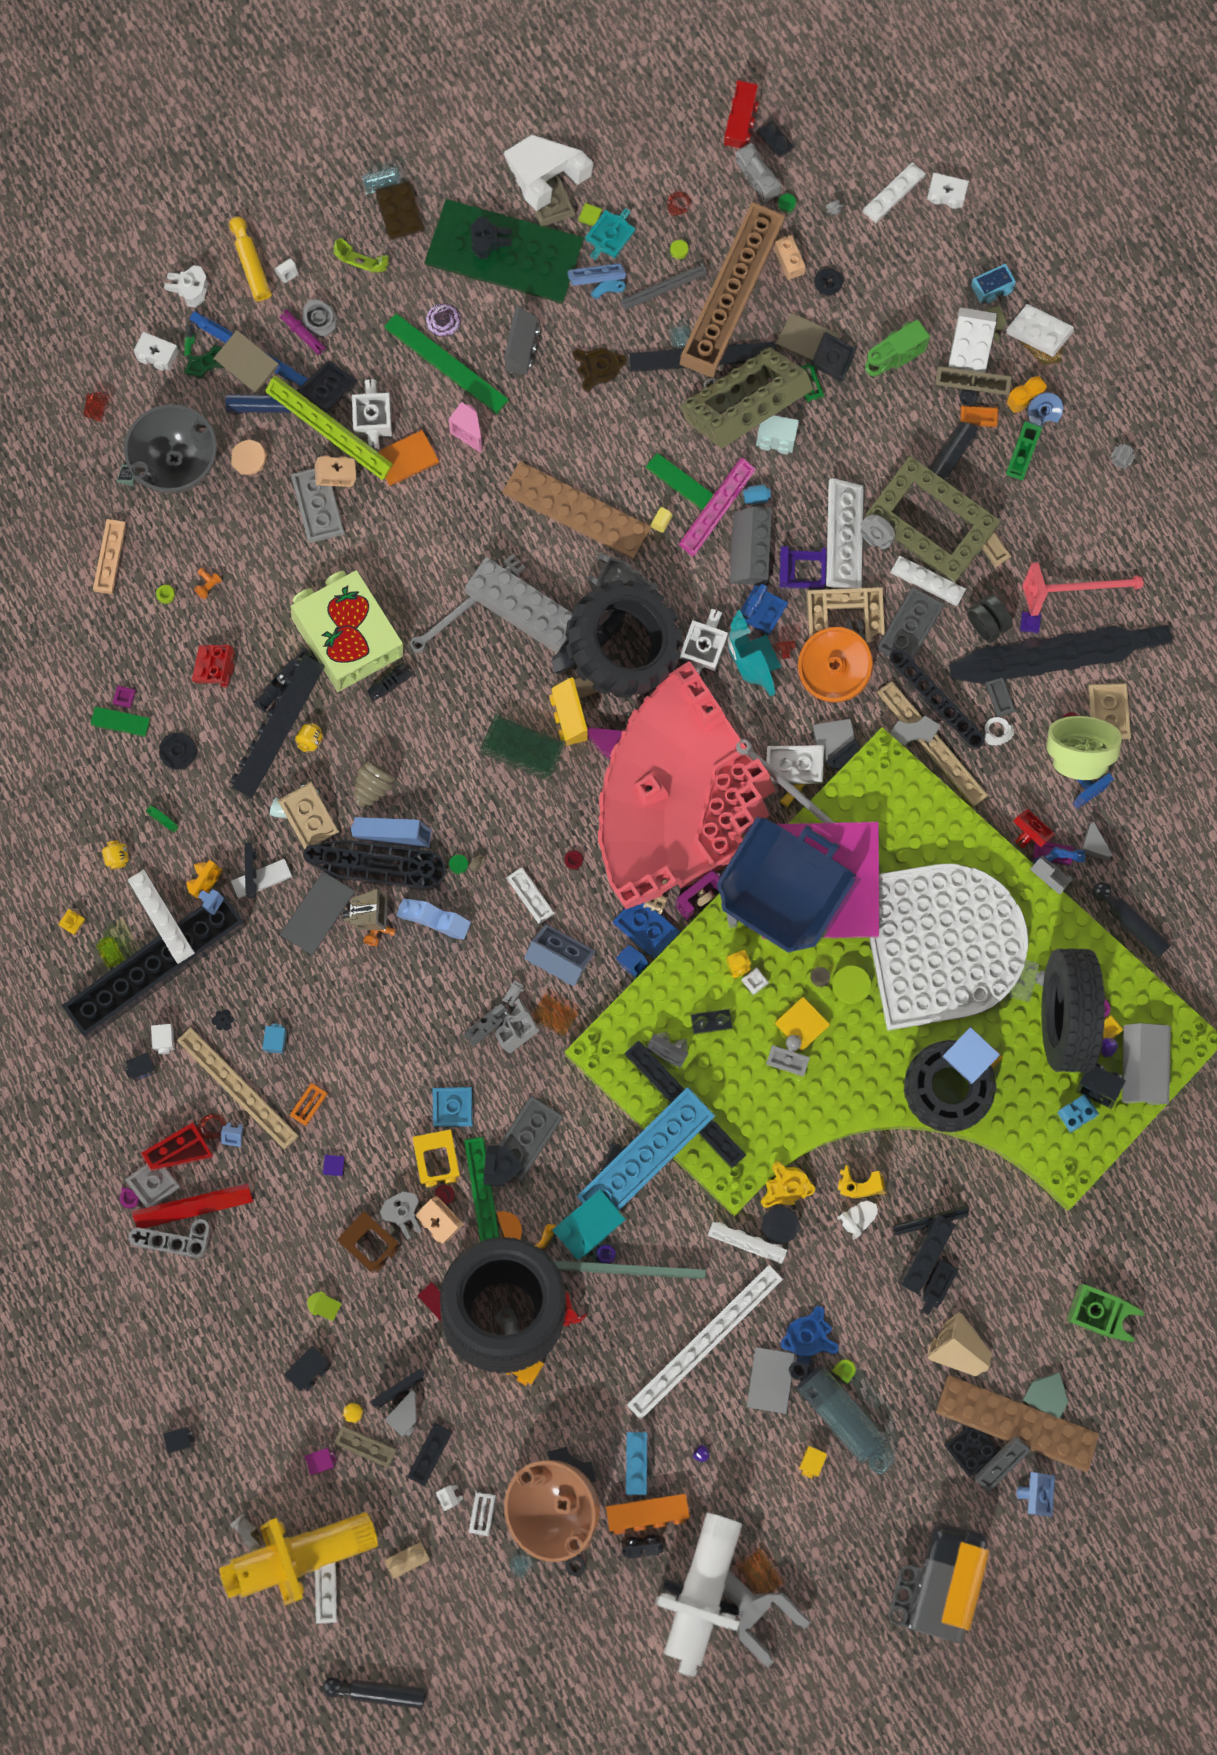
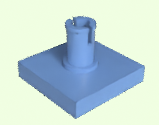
[1017,1472,1055,1517]

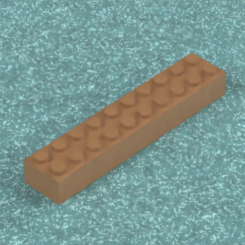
[680,202,785,378]

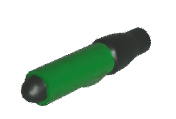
[184,325,194,360]

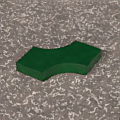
[184,345,225,379]

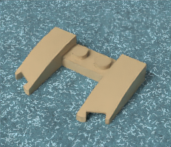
[806,587,885,643]

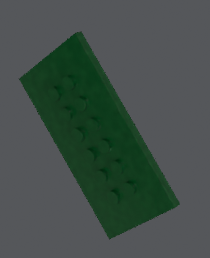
[424,199,584,304]

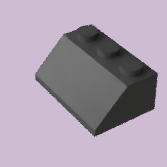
[505,306,541,375]

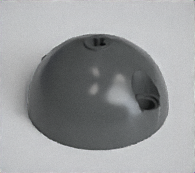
[124,405,217,494]

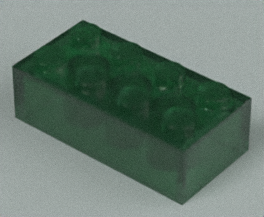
[480,715,565,782]

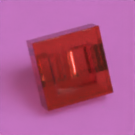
[774,641,795,659]

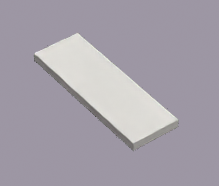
[826,478,864,589]

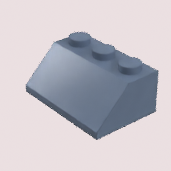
[524,924,596,986]

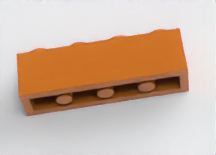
[606,1494,690,1535]

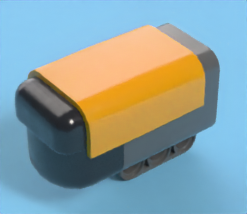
[888,1523,989,1644]

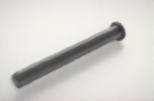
[621,263,707,310]

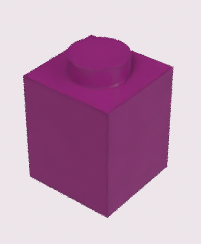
[304,1448,337,1476]

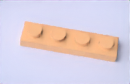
[93,519,126,594]

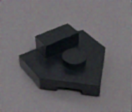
[483,1145,524,1186]

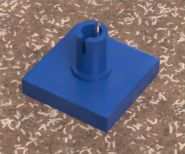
[1073,773,1114,809]

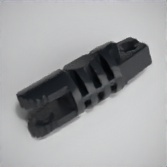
[367,663,413,701]

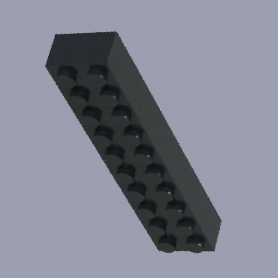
[62,891,246,1040]

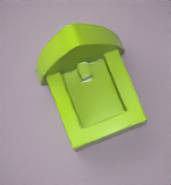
[307,1292,342,1321]

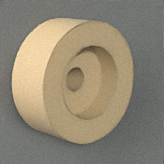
[695,888,715,907]

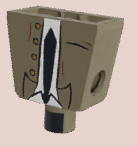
[342,889,388,930]

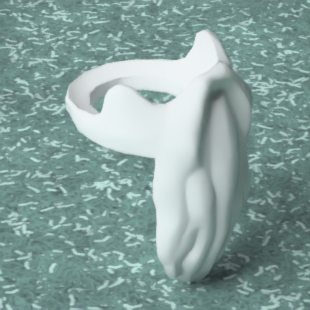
[837,1201,878,1240]

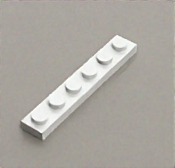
[127,869,194,964]

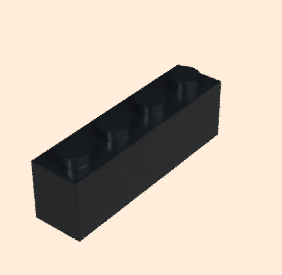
[898,1214,956,1295]

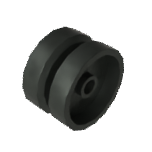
[966,594,1013,643]

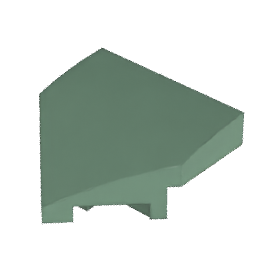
[1023,1372,1068,1418]

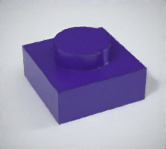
[1020,612,1041,634]

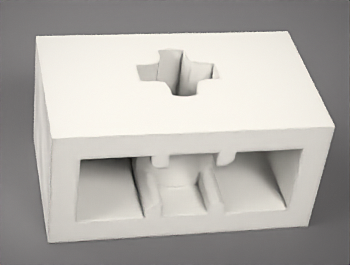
[927,173,969,208]
[134,332,179,371]

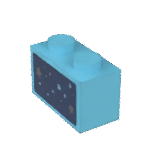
[971,264,1016,304]

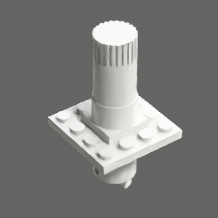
[654,1513,742,1677]

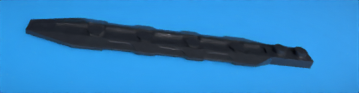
[949,625,1173,684]

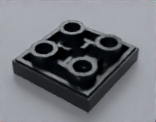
[944,1426,999,1478]

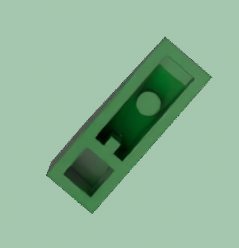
[1005,420,1043,480]

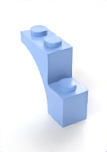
[396,898,471,940]

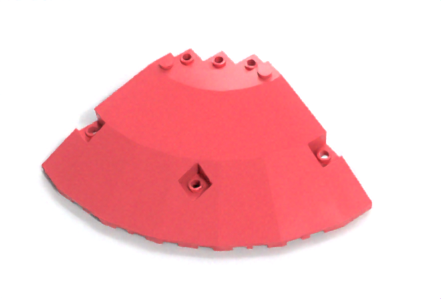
[598,661,776,909]

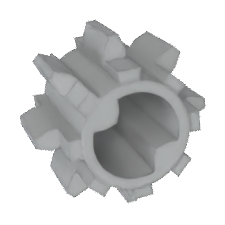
[1111,444,1135,468]

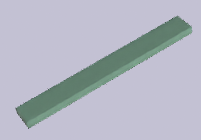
[553,1261,706,1279]

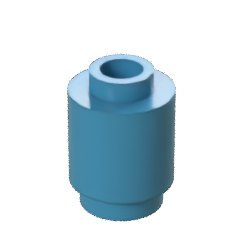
[743,484,771,505]

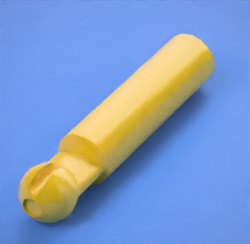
[229,216,271,302]

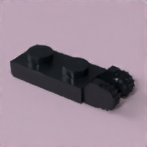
[244,843,257,898]

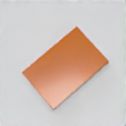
[378,430,439,487]

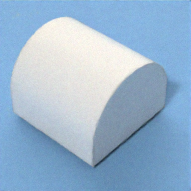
[274,258,298,283]

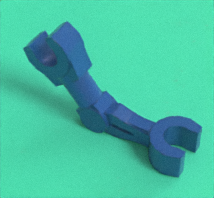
[1032,847,1086,864]

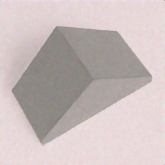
[1081,822,1112,861]

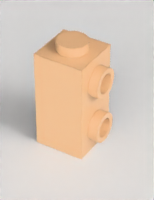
[774,236,806,280]

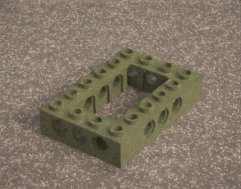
[680,348,813,449]
[865,456,1001,584]

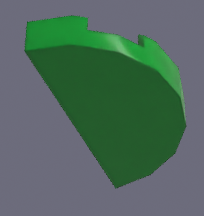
[145,805,179,833]

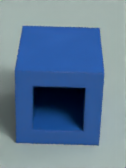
[616,945,650,978]

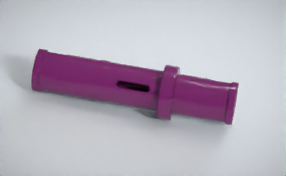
[280,309,326,356]

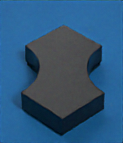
[548,1447,596,1483]

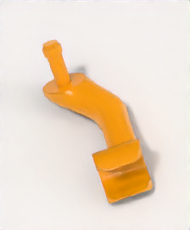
[534,1224,556,1250]

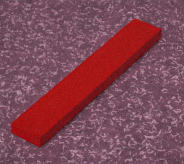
[132,1183,253,1229]

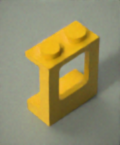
[412,1129,460,1188]

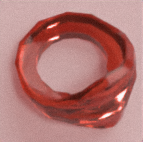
[666,192,691,216]
[197,1114,226,1139]

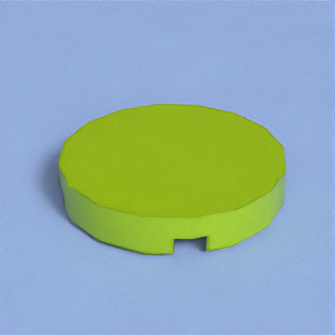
[832,965,871,1005]

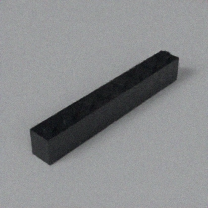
[229,655,325,799]

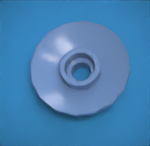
[1027,392,1063,425]

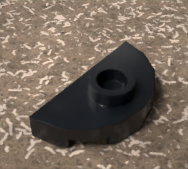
[826,738,860,770]

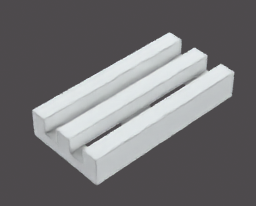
[469,1492,496,1536]

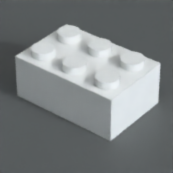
[949,308,996,373]

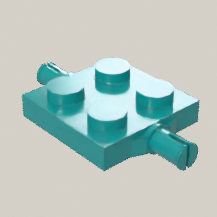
[585,208,636,260]

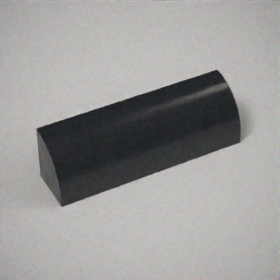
[928,422,979,481]

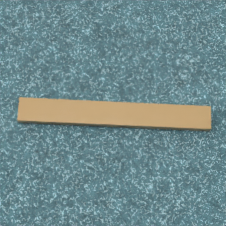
[877,681,988,808]
[177,1027,299,1150]

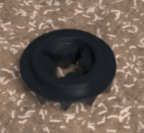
[814,268,843,297]

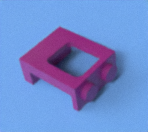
[675,870,721,921]

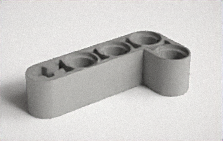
[129,1219,211,1258]

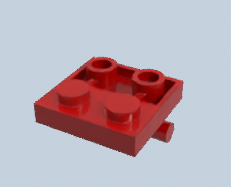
[192,645,235,688]

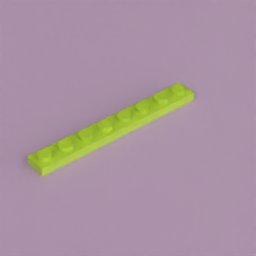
[265,375,393,480]

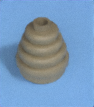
[353,761,395,807]

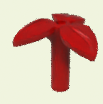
[563,1292,587,1326]

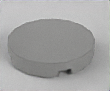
[860,515,895,549]

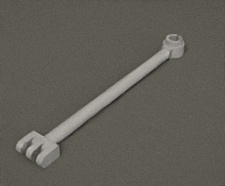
[410,554,526,653]
[736,739,844,823]

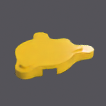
[761,1161,815,1208]

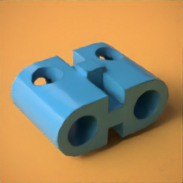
[1057,1094,1099,1133]

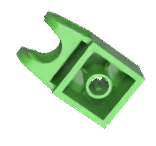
[865,319,930,376]
[1066,1284,1144,1343]

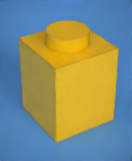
[798,1446,827,1479]

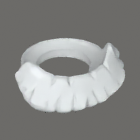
[984,717,1014,746]

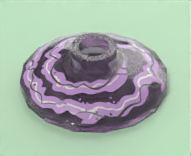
[425,303,462,337]

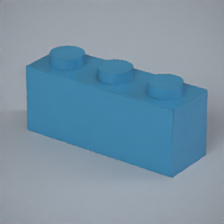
[626,1432,647,1495]

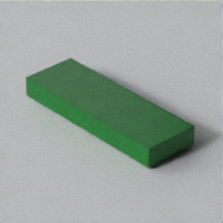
[90,706,151,737]

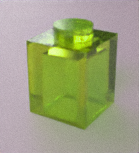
[96,936,126,969]

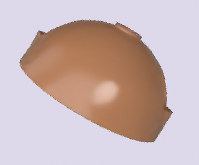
[504,1460,600,1562]

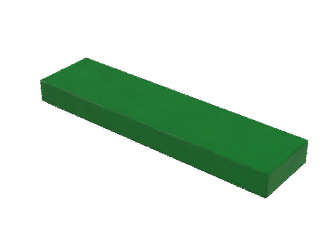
[646,453,714,511]

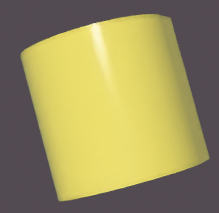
[651,507,673,532]

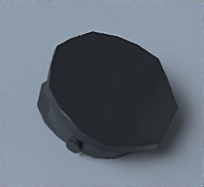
[762,1206,801,1244]

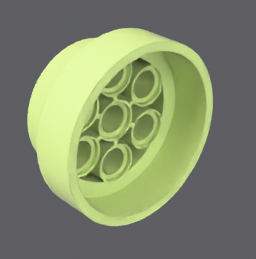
[1046,716,1122,780]

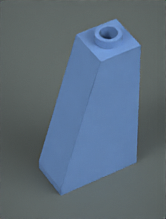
[351,817,432,848]

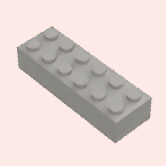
[465,557,572,653]

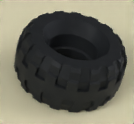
[904,1040,996,1132]

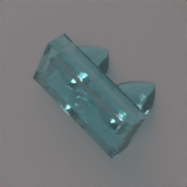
[362,164,400,194]

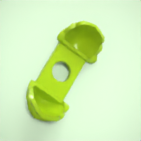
[333,238,389,273]

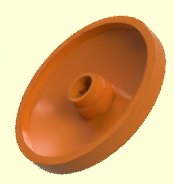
[798,627,873,703]

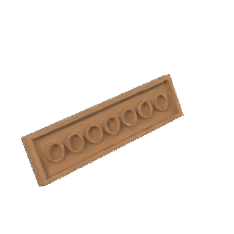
[502,461,651,560]
[935,1375,1099,1472]

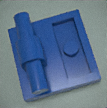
[740,584,788,636]

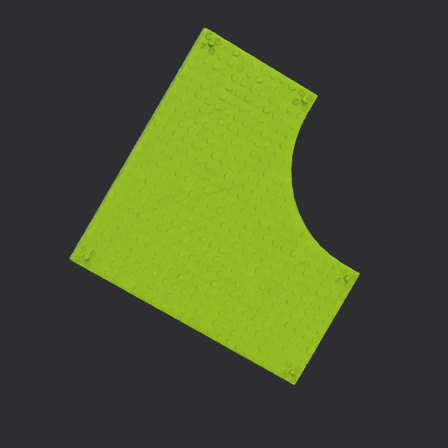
[565,727,1217,1217]

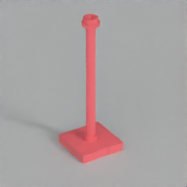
[1022,563,1143,616]

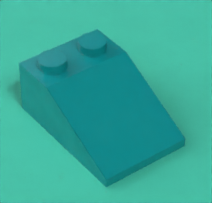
[552,1189,626,1260]

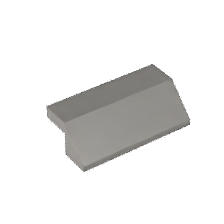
[1122,1023,1170,1105]

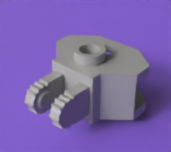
[380,1192,422,1240]

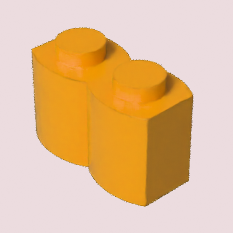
[1006,376,1047,413]

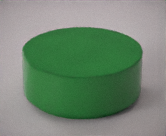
[778,194,796,213]
[449,855,468,874]

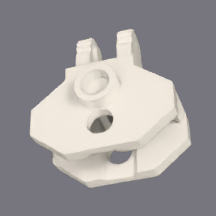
[164,265,208,308]

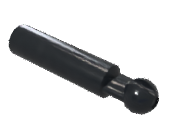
[1092,882,1171,958]
[322,1677,425,1709]

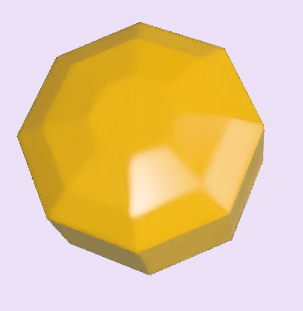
[343,1403,363,1423]

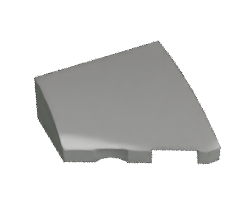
[1030,856,1073,895]
[495,998,540,1053]

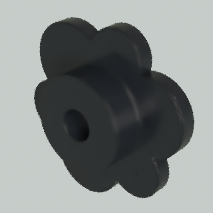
[211,1009,234,1031]

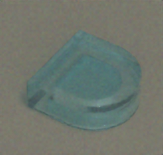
[510,1555,534,1579]

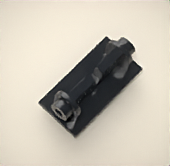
[621,1534,663,1559]

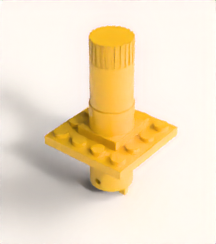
[219,1512,378,1606]

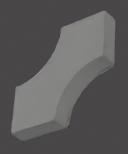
[890,716,941,747]

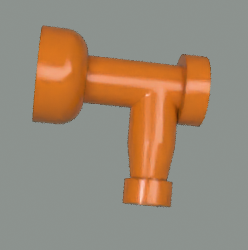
[194,568,222,600]
[363,926,396,947]

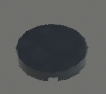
[159,733,197,770]

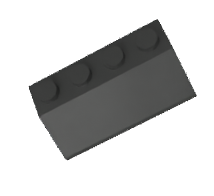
[730,507,772,586]

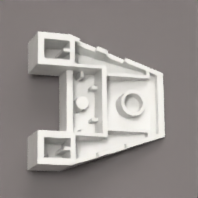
[504,135,593,211]

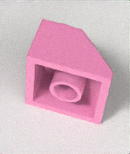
[449,402,482,452]

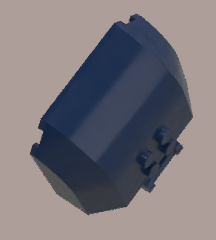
[717,817,861,953]

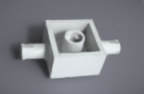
[352,379,392,452]
[680,609,728,674]

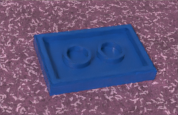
[612,903,681,960]

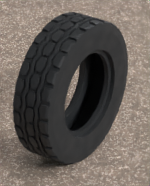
[1041,948,1105,1072]

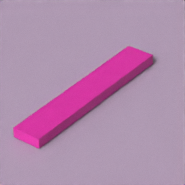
[678,457,756,556]

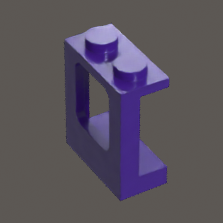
[779,546,827,589]

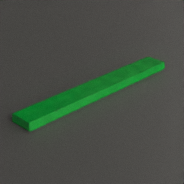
[384,313,509,414]

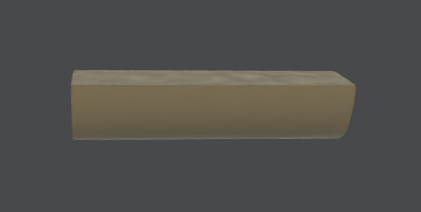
[935,366,1012,396]

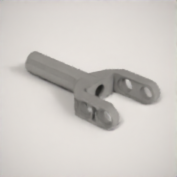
[723,1570,811,1668]

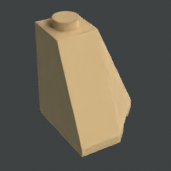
[927,1312,992,1376]

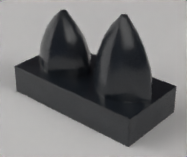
[758,120,794,159]
[690,1009,732,1035]

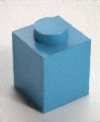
[263,1024,287,1054]

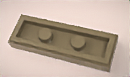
[334,1425,397,1468]

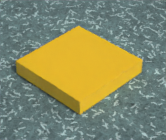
[775,997,830,1052]

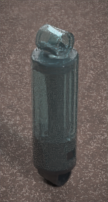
[789,1355,895,1474]

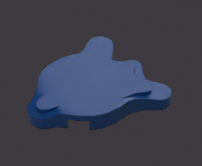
[780,1306,839,1357]

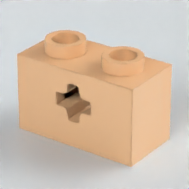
[315,456,356,487]
[415,1196,464,1244]

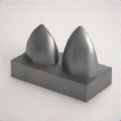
[647,1032,688,1068]

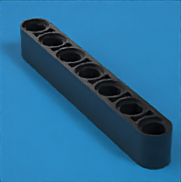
[889,649,985,750]

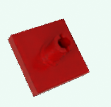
[1013,808,1056,848]

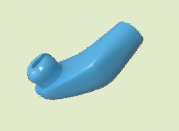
[590,280,625,300]

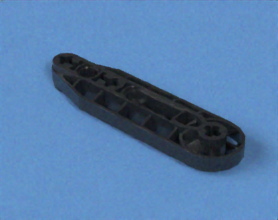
[303,840,446,890]

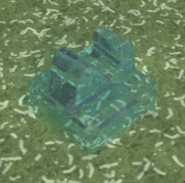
[670,326,689,348]

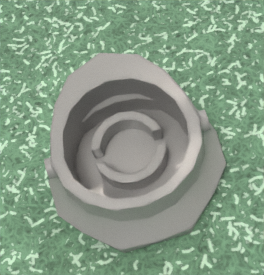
[302,299,337,337]

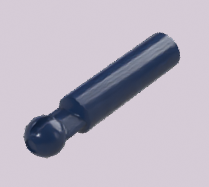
[225,394,292,413]

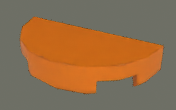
[496,1211,522,1240]

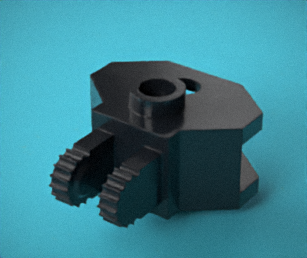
[471,217,512,259]

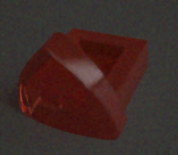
[83,392,108,422]

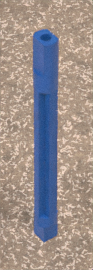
[189,312,308,386]

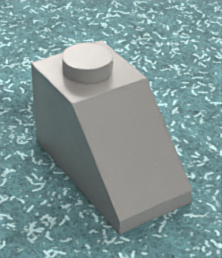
[385,1390,417,1437]

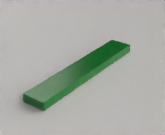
[464,1137,499,1241]

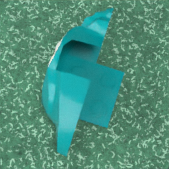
[728,610,781,696]

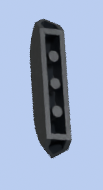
[551,610,626,675]

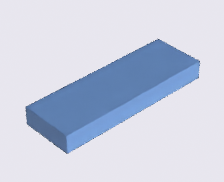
[568,263,626,286]

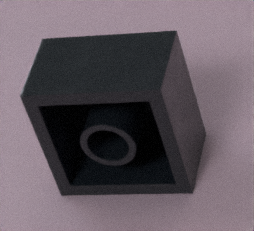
[1076,1063,1126,1110]

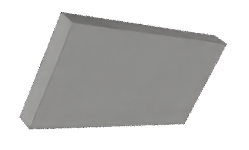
[291,468,345,543]

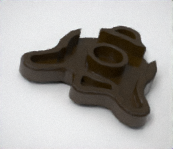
[573,348,626,392]

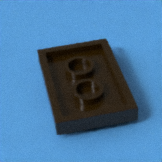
[375,181,424,241]

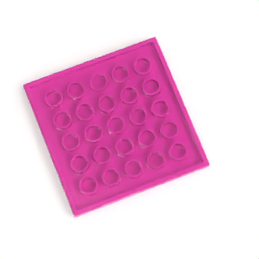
[762,822,879,939]

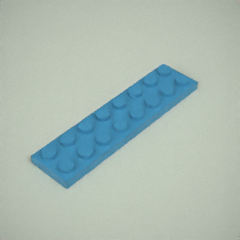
[577,1087,716,1210]

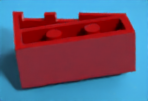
[724,80,759,149]
[141,1122,213,1172]

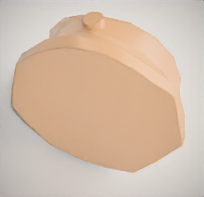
[231,440,267,475]

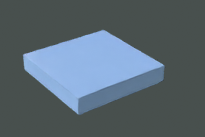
[943,1027,1000,1084]

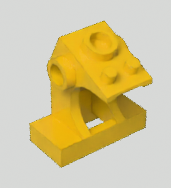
[838,1165,887,1199]

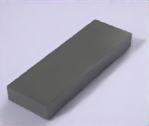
[974,1435,1031,1492]

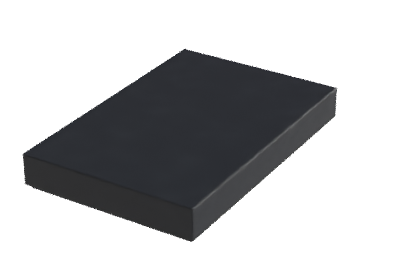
[296,360,358,413]
[370,1368,427,1409]

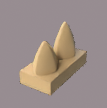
[384,1542,430,1579]

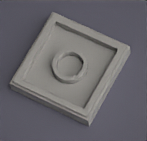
[125,1164,181,1208]

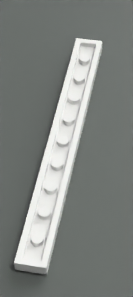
[627,1265,783,1420]

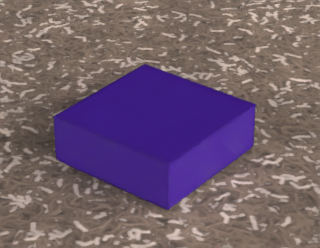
[323,1155,345,1177]

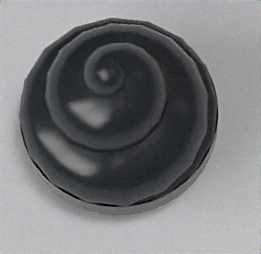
[959,389,978,406]

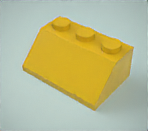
[549,677,588,746]

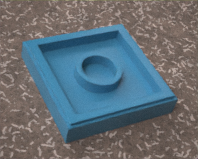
[433,1087,472,1127]

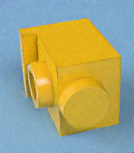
[726,950,751,979]

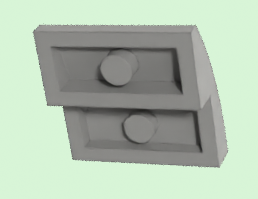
[813,719,854,763]

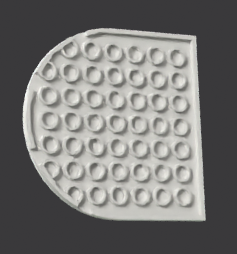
[869,864,1028,1031]

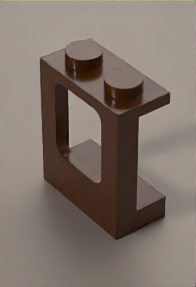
[337,1211,400,1274]

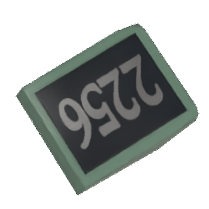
[117,465,140,487]

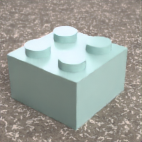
[756,415,799,454]

